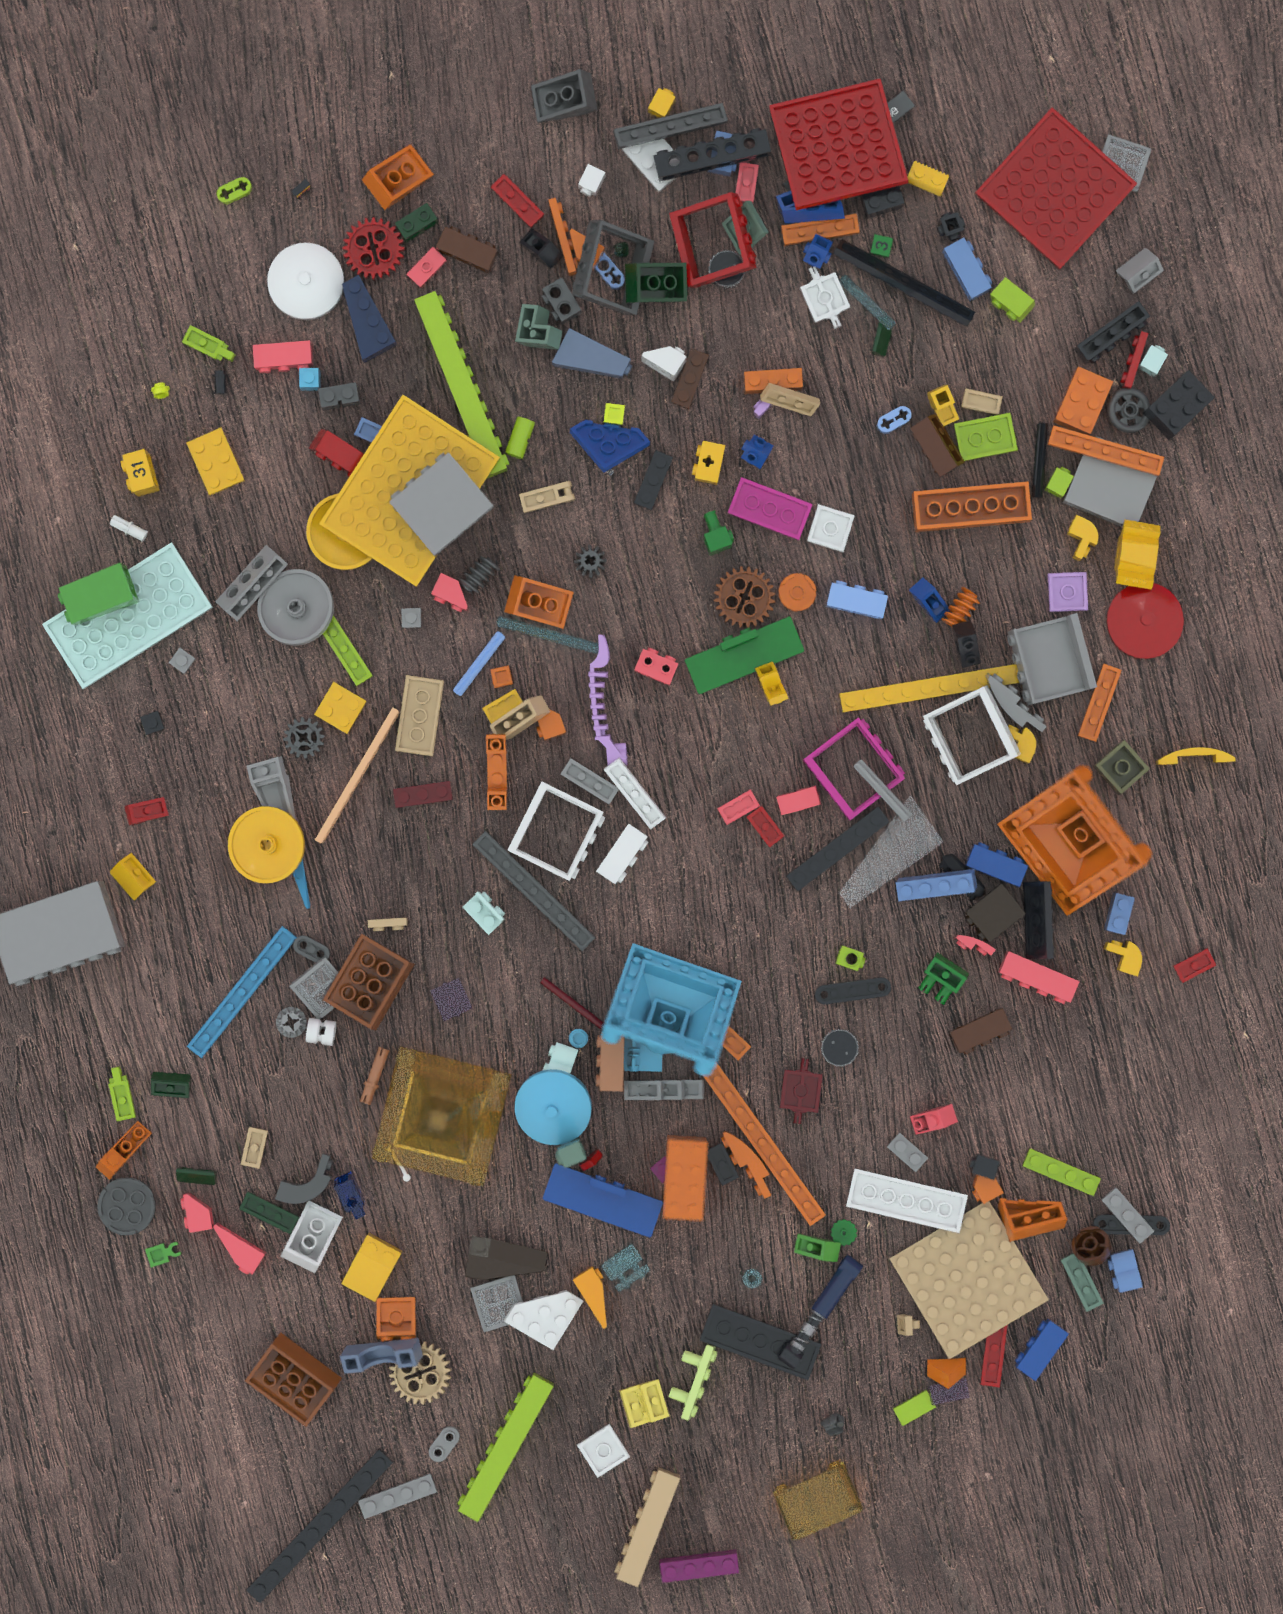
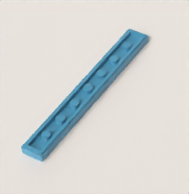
[186,926,297,1058]

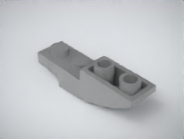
[986,673,1047,732]

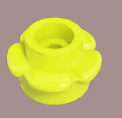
[151,382,170,399]

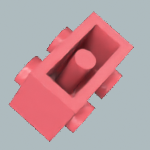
[634,647,678,686]

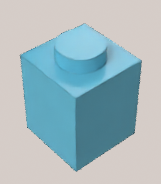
[299,368,321,391]

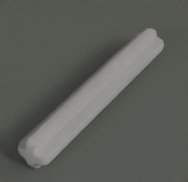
[854,760,912,821]

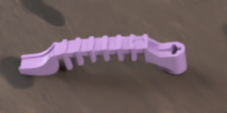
[588,634,628,766]

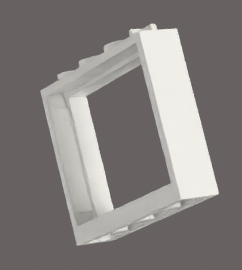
[923,685,1021,785]
[508,782,606,881]

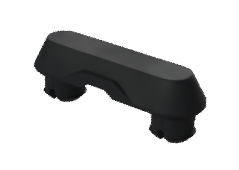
[939,854,985,900]

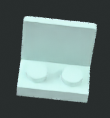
[463,891,505,935]

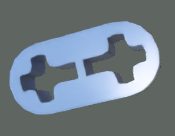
[877,406,911,434]

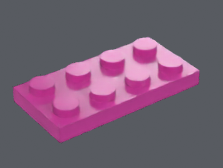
[727,477,813,541]

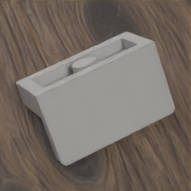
[1116,248,1164,293]

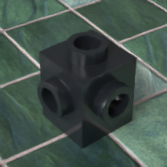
[936,212,966,241]

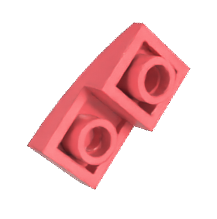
[776,785,821,815]
[955,935,996,956]

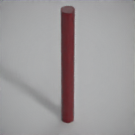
[540,977,605,1029]

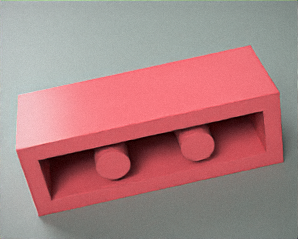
[253,340,313,373]

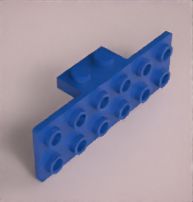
[543,1163,663,1238]

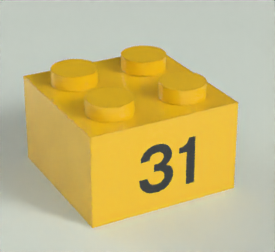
[120,449,160,497]

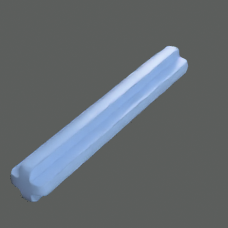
[453,631,505,696]

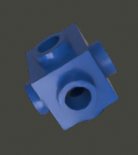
[803,234,833,269]
[741,435,774,469]

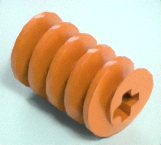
[941,587,980,627]

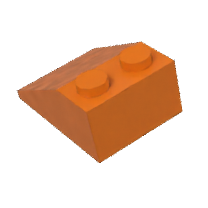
[362,144,434,210]
[504,575,574,629]

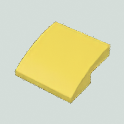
[619,1379,669,1428]

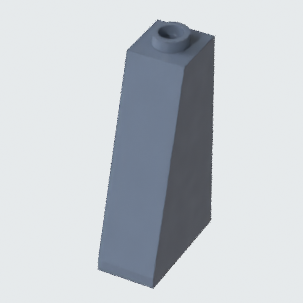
[552,328,632,379]

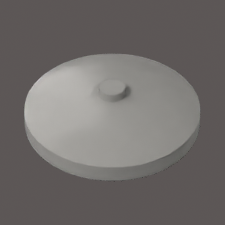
[257,569,334,646]

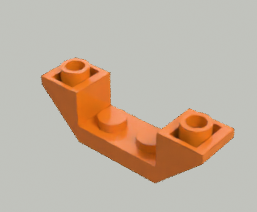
[486,734,507,810]

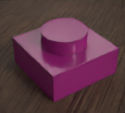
[650,1156,666,1183]

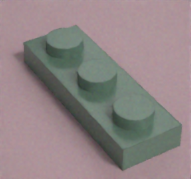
[1060,1253,1104,1312]

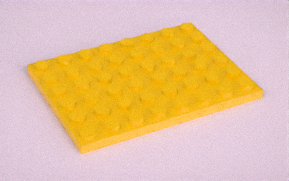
[319,395,500,587]

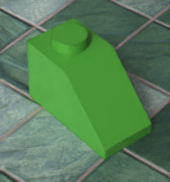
[794,1234,841,1262]

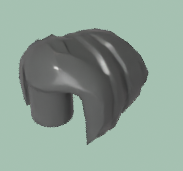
[820,1413,844,1436]

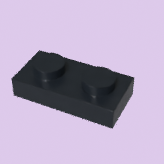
[707,1143,739,1186]

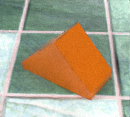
[927,1358,966,1389]

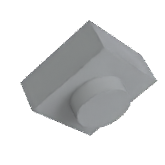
[401,608,422,628]
[169,647,196,674]

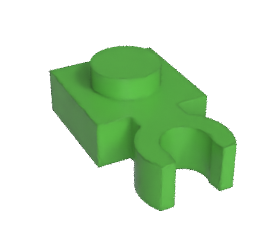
[145,1241,182,1268]

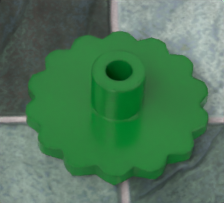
[831,1219,857,1246]

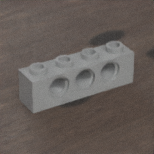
[215,545,288,621]

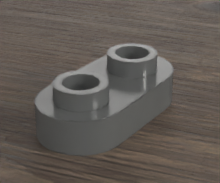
[293,935,330,963]

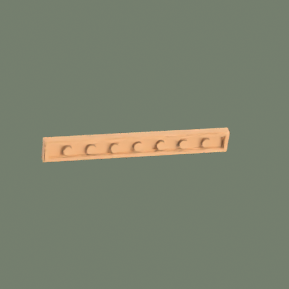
[315,708,400,844]

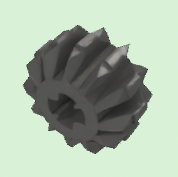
[574,545,607,578]

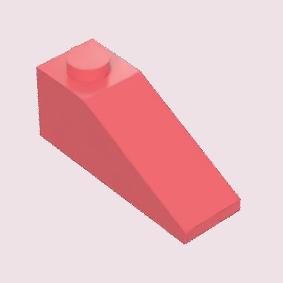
[213,1222,267,1275]

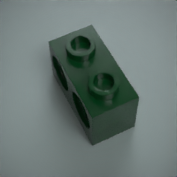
[395,203,439,243]

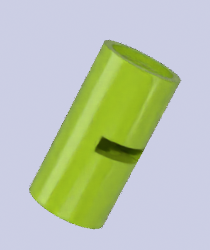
[505,417,535,459]

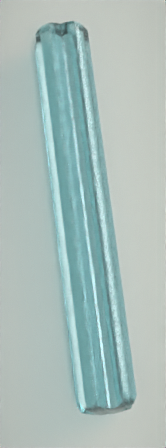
[839,275,896,330]

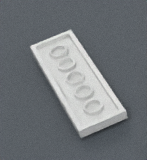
[846,1169,968,1233]

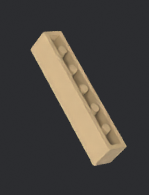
[614,1467,680,1587]

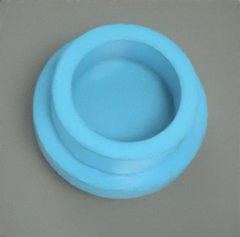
[569,1029,588,1048]

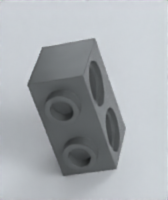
[541,277,582,325]

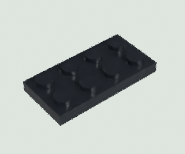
[1023,881,1054,959]

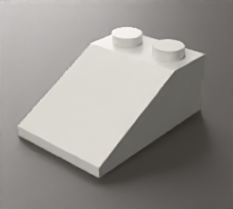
[281,1201,343,1273]

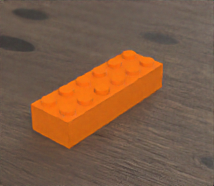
[912,481,1032,532]

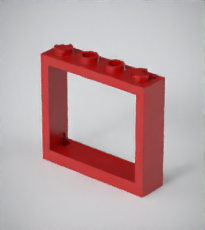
[669,192,757,288]

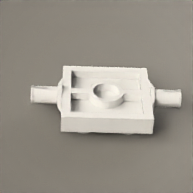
[800,266,850,329]

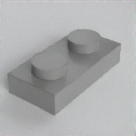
[886,1132,928,1172]

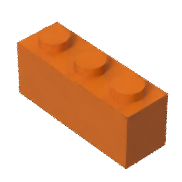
[744,368,803,394]

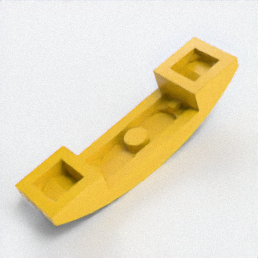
[1156,748,1235,765]

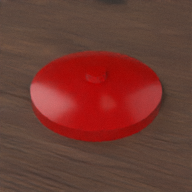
[1106,583,1184,659]

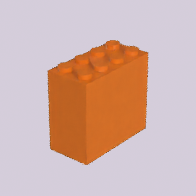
[663,1135,708,1221]

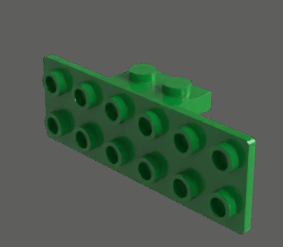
[685,617,804,694]

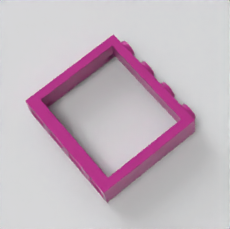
[803,717,905,821]

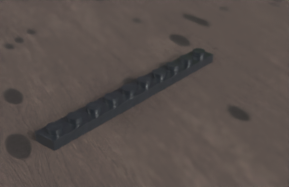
[246,1448,394,1603]

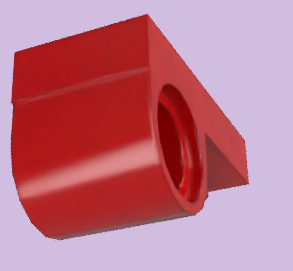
[124,797,169,826]

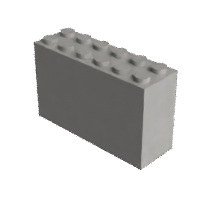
[0,881,126,986]

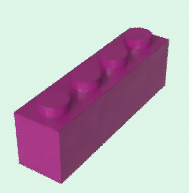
[660,1549,739,1583]

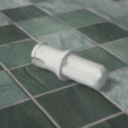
[110,515,148,542]

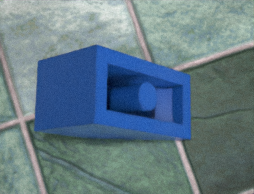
[909,578,950,623]

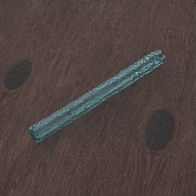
[496,616,599,654]

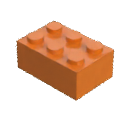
[1053,366,1114,435]

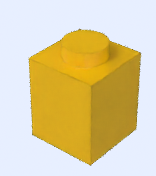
[648,88,676,118]

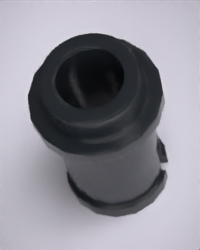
[212,370,228,394]

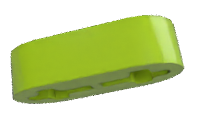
[217,177,252,204]

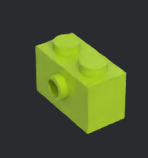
[990,277,1035,323]

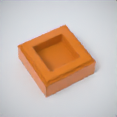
[490,665,513,689]

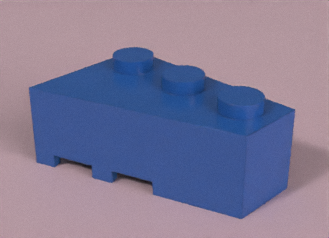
[776,191,845,224]

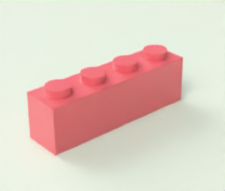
[998,951,1080,1004]

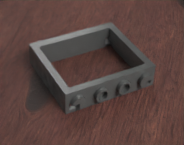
[572,220,654,315]

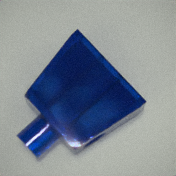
[334,1171,366,1219]

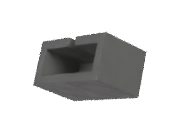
[318,382,361,411]

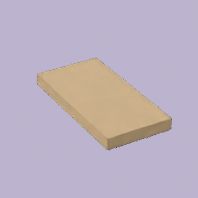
[395,675,444,756]

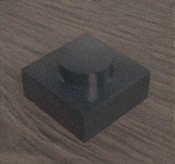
[140,711,165,735]

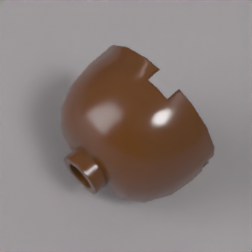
[1071,1226,1112,1266]

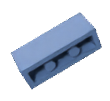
[942,238,992,301]

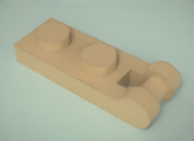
[519,481,576,513]

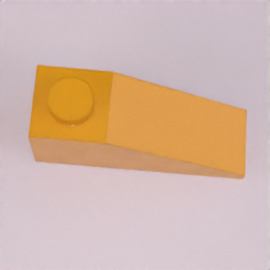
[573,1265,607,1329]

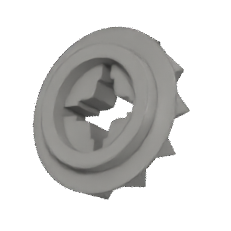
[276,1007,307,1038]

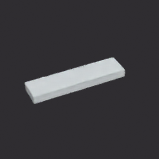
[604,757,666,829]

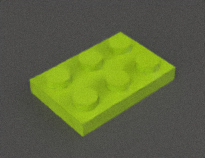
[953,413,1018,461]

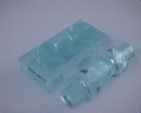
[600,1243,650,1292]

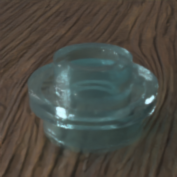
[743,1269,762,1288]

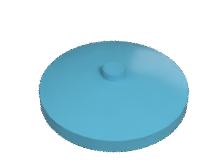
[515,1069,592,1145]

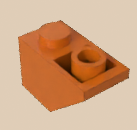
[536,709,566,741]

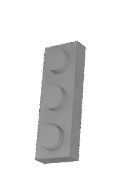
[561,758,619,805]
[1101,1187,1154,1244]

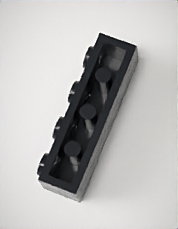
[1074,301,1150,365]

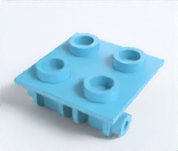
[624,1036,662,1072]

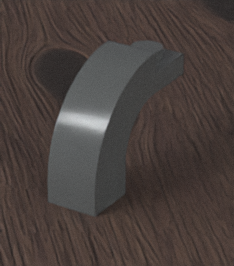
[275,1153,333,1204]

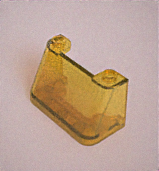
[773,1461,863,1540]

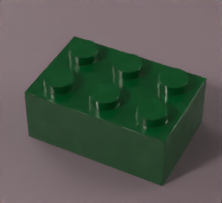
[625,263,687,303]

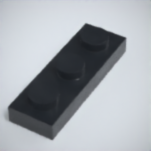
[634,450,673,511]

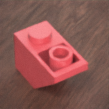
[431,573,468,612]
[910,1104,958,1135]
[181,1193,214,1233]

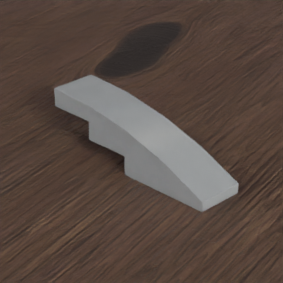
[624,1080,705,1100]

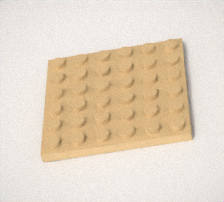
[889,1201,1049,1359]

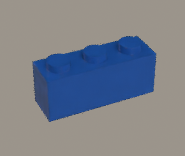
[965,842,1028,887]
[1015,1318,1069,1381]

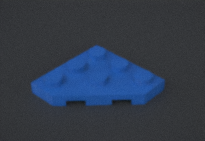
[570,420,650,473]

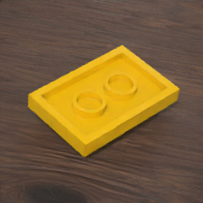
[187,428,245,496]

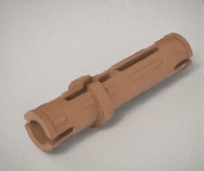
[359,1047,390,1105]

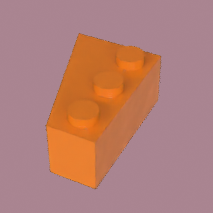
[998,1198,1067,1242]

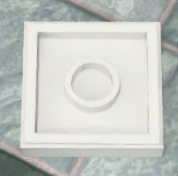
[807,504,855,552]
[577,1423,630,1478]

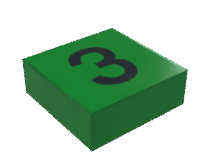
[870,234,893,258]

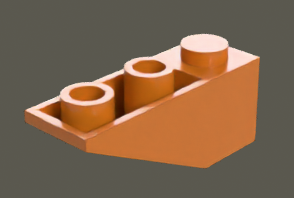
[96,1121,152,1180]

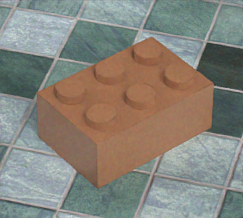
[596,1032,624,1092]

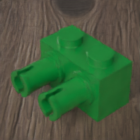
[703,510,734,556]
[918,952,969,1005]

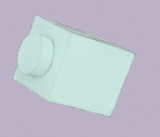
[1138,345,1168,377]

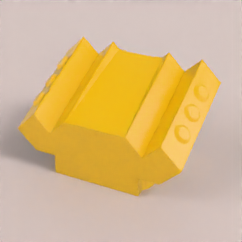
[1114,519,1160,590]

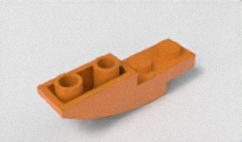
[721,1130,771,1199]

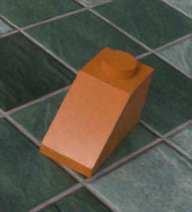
[570,228,605,270]
[972,1174,1004,1204]

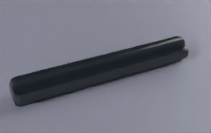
[1031,422,1048,498]

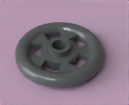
[1107,388,1151,433]

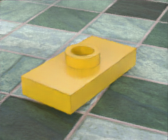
[482,689,523,724]

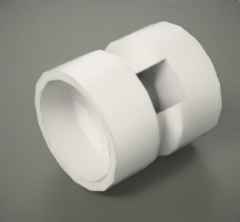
[306,1018,337,1046]

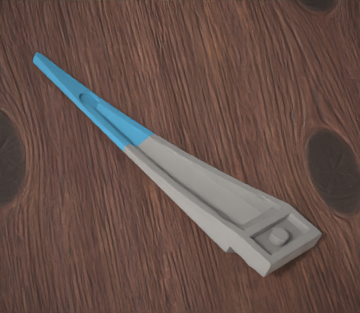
[246,756,310,909]

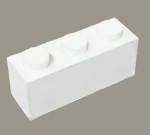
[596,824,648,884]

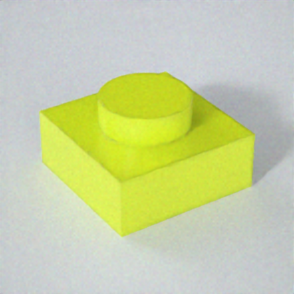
[604,403,625,425]

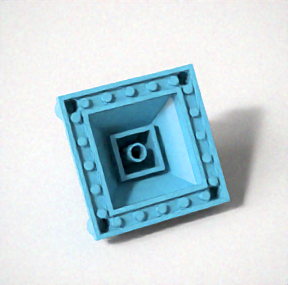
[601,943,742,1076]

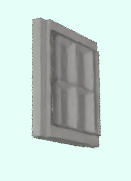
[1102,135,1151,192]
[289,957,339,1019]
[470,1275,523,1332]

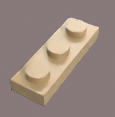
[760,383,820,416]

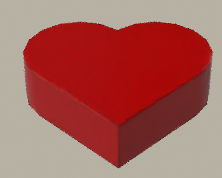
[579,1149,603,1171]

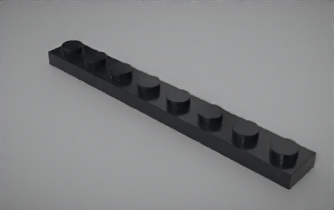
[833,239,975,327]

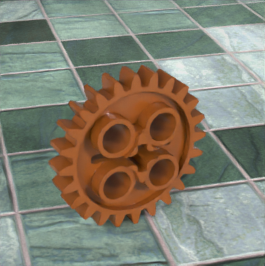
[714,566,776,629]

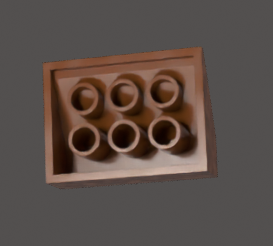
[323,934,415,1030]
[245,1332,342,1427]

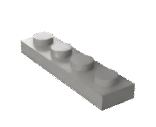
[358,1473,437,1519]

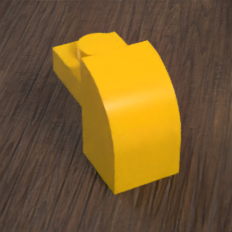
[927,384,959,426]
[1067,515,1098,561]
[755,661,788,706]
[1008,725,1036,764]
[1104,940,1142,976]

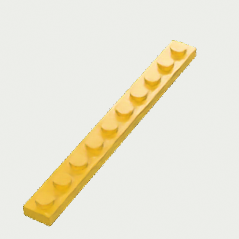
[839,664,1019,713]

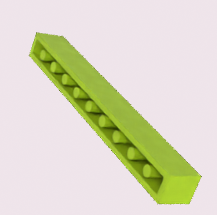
[414,291,509,479]

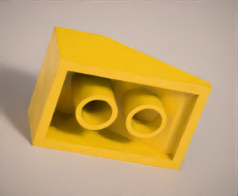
[341,1233,402,1302]

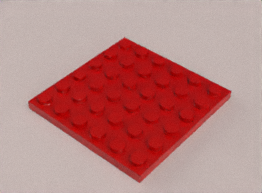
[769,78,908,210]
[975,107,1137,270]

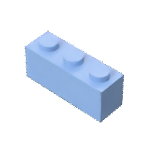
[826,581,888,620]

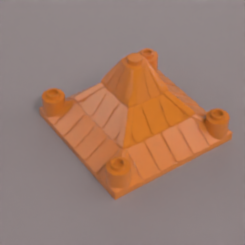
[997,765,1152,916]

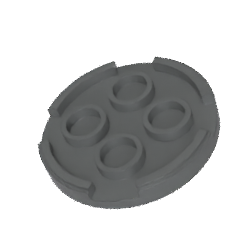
[97,1177,156,1235]

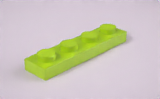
[323,615,373,686]
[1022,1148,1101,1196]

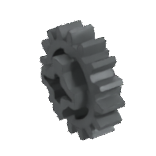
[283,717,325,759]

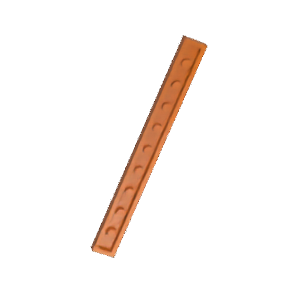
[702,1063,826,1226]

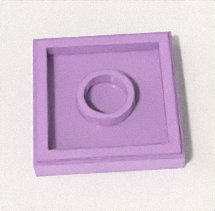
[1048,572,1088,612]

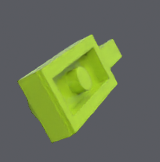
[182,325,236,362]
[109,1066,136,1121]

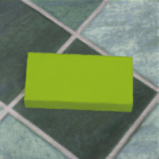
[893,1390,936,1426]

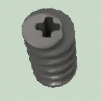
[458,556,501,597]

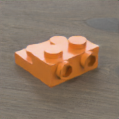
[376,1297,416,1342]

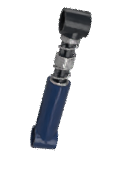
[777,1254,863,1369]

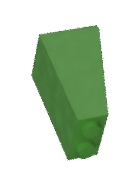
[58,563,139,625]

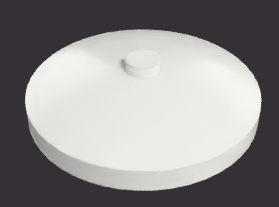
[267,243,344,320]

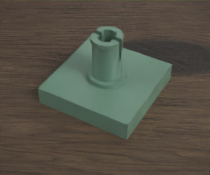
[722,201,768,255]

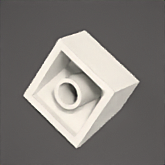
[641,346,686,382]

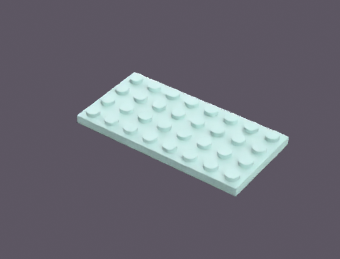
[42,542,213,689]

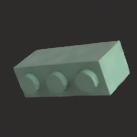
[555,1137,587,1168]

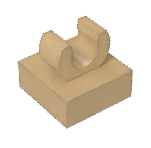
[897,1314,920,1336]

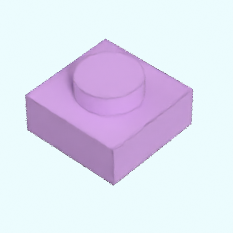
[753,399,772,419]

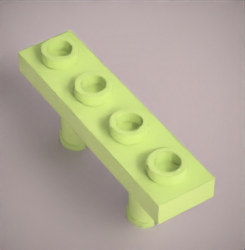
[669,1344,718,1420]

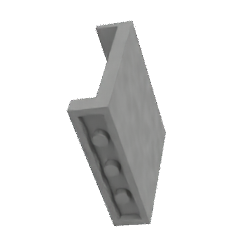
[1062,436,1157,527]
[390,452,494,556]
[1007,613,1097,706]

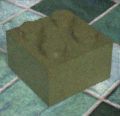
[1093,740,1150,795]

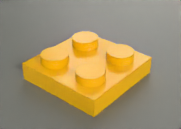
[314,682,367,734]

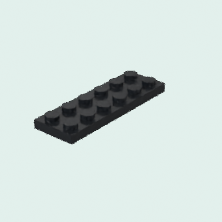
[700,1303,821,1380]

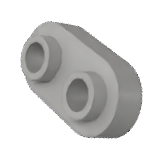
[429,1426,460,1462]

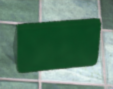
[871,314,894,357]
[151,1072,191,1098]
[176,1167,217,1185]

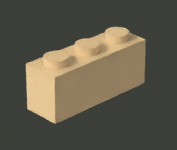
[490,695,550,740]

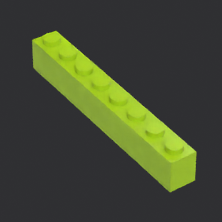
[457,1373,554,1522]

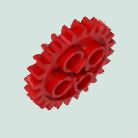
[342,217,405,280]

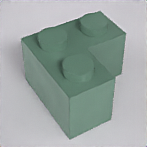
[515,304,562,350]

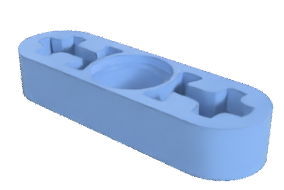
[595,253,625,289]

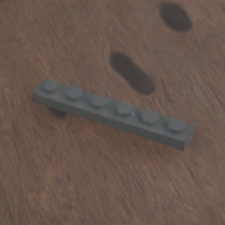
[613,103,728,150]

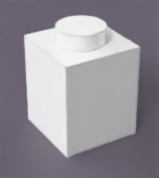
[578,164,605,197]

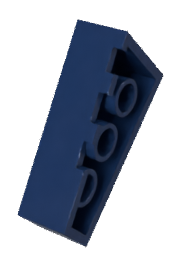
[342,275,397,363]

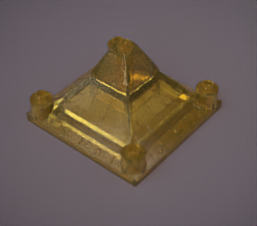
[372,1046,512,1187]

